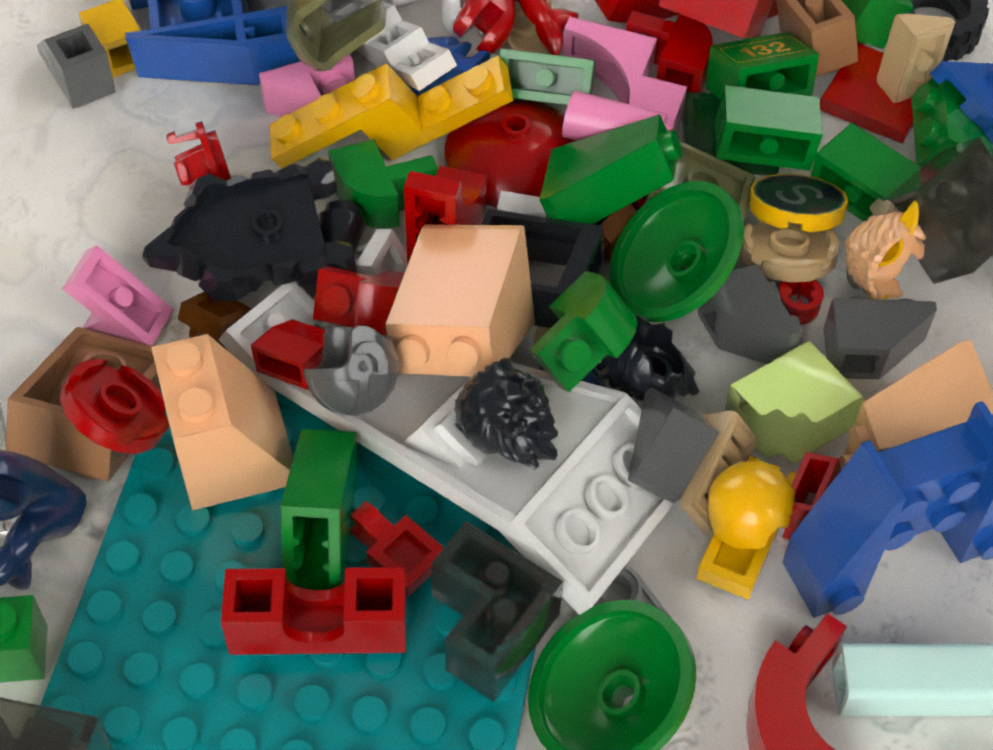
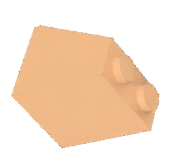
[386,224,535,377]
[151,334,294,511]
[839,340,993,470]

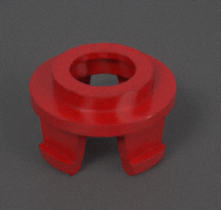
[166,121,231,186]

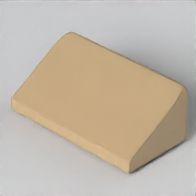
[877,14,955,103]

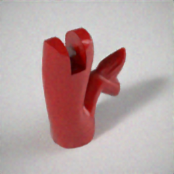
[453,0,579,56]

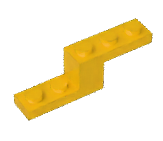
[269,55,513,168]

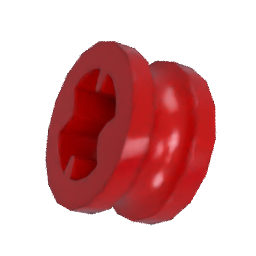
[779,280,824,325]

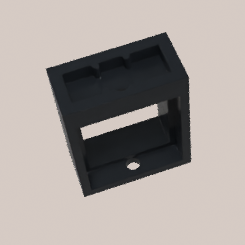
[481,210,606,328]

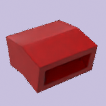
[251,319,325,390]
[782,452,841,540]

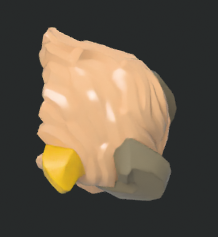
[845,198,926,300]

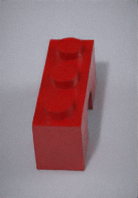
[221,567,407,655]

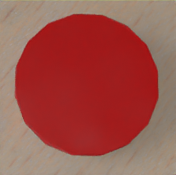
[60,359,170,454]

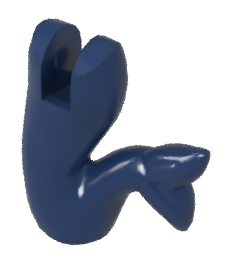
[0,450,87,590]

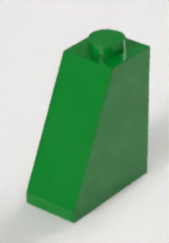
[539,114,682,224]
[280,429,357,590]

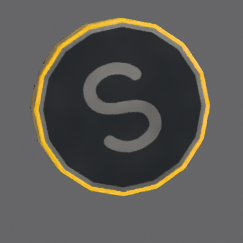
[749,174,848,232]

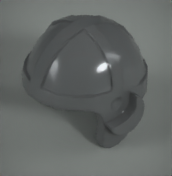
[303,326,401,416]

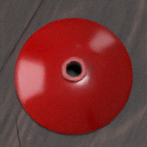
[445,98,576,207]

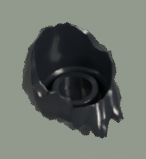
[596,315,699,401]
[454,357,558,470]

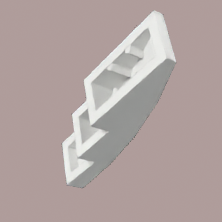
[328,0,457,91]

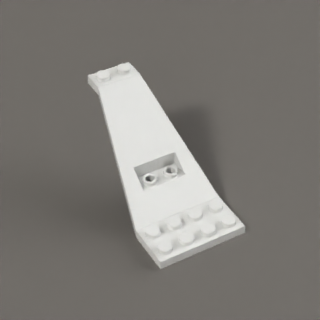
[219,281,675,615]

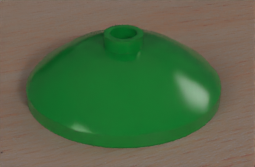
[609,181,744,322]
[528,600,696,750]

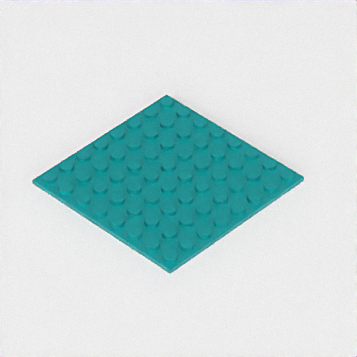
[28,388,549,750]

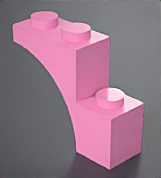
[562,17,687,134]

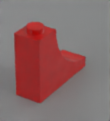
[404,166,487,266]

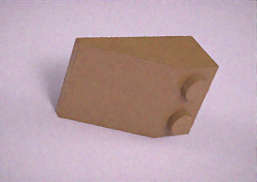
[6,327,161,482]

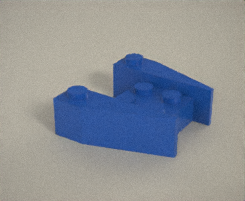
[125,0,299,85]
[782,401,993,618]

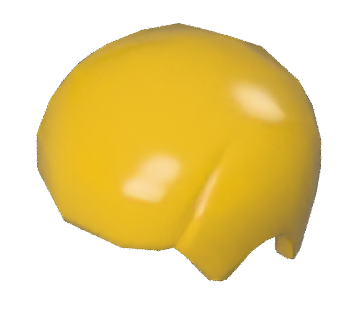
[708,460,795,549]

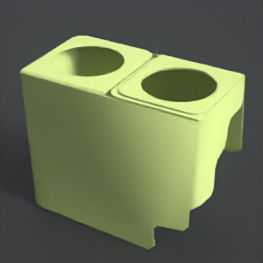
[725,341,864,464]

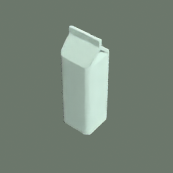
[832,643,993,716]

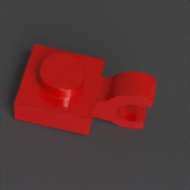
[350,501,447,598]

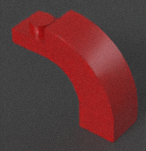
[746,613,847,750]

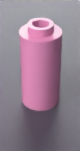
[562,90,675,141]

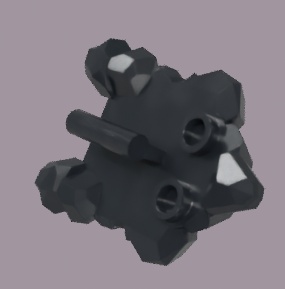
[142,157,357,302]

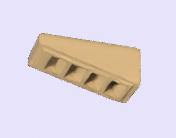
[680,411,756,535]

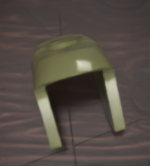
[286,0,387,71]

